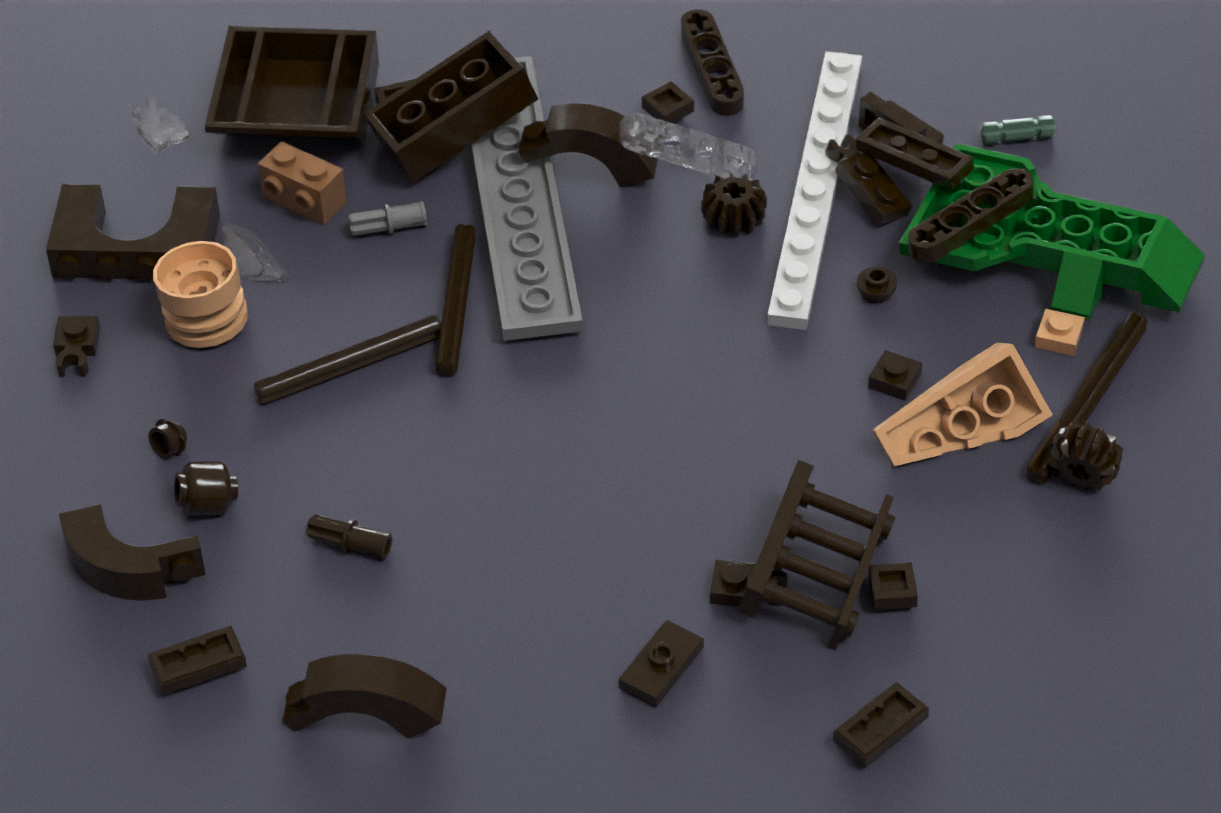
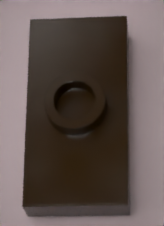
[619,619,704,707]
[147,625,247,695]
[833,682,929,768]

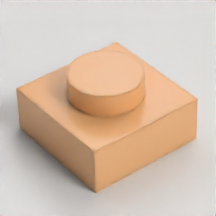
[1035,309,1085,356]

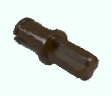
[306,514,393,560]

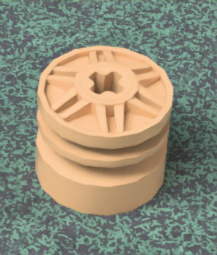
[153,241,248,348]

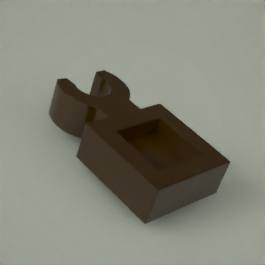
[53,316,100,377]
[710,559,788,607]

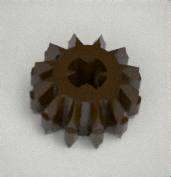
[701,172,767,237]
[1048,421,1123,490]

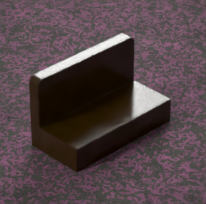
[859,91,944,143]

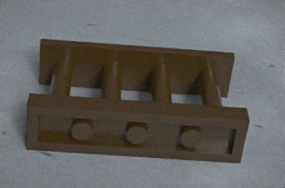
[738,460,895,651]

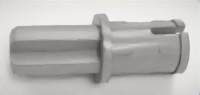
[348,201,427,236]

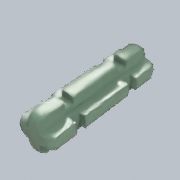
[980,115,1056,145]

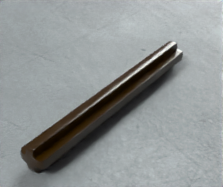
[435,224,476,377]
[254,315,441,404]

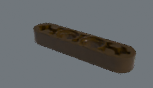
[681,9,744,116]
[908,168,1034,263]

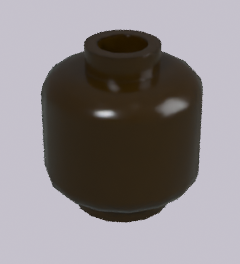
[174,461,238,517]

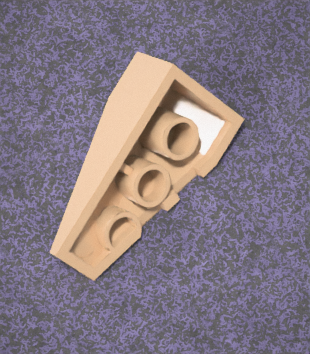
[872,342,1053,466]

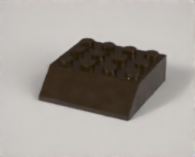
[205,26,379,140]

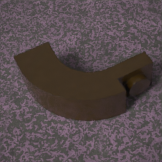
[518,103,659,187]
[59,504,206,601]
[282,654,447,738]

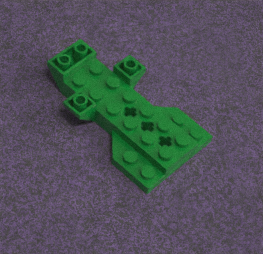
[899,143,1205,321]

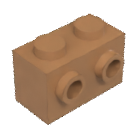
[258,141,347,225]

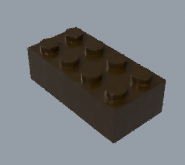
[363,31,538,183]

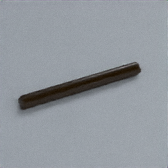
[1026,312,1148,484]

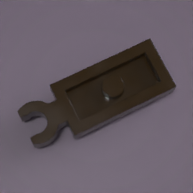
[825,134,913,226]

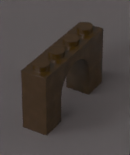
[46,184,220,280]

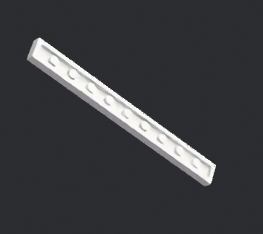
[767,52,862,330]

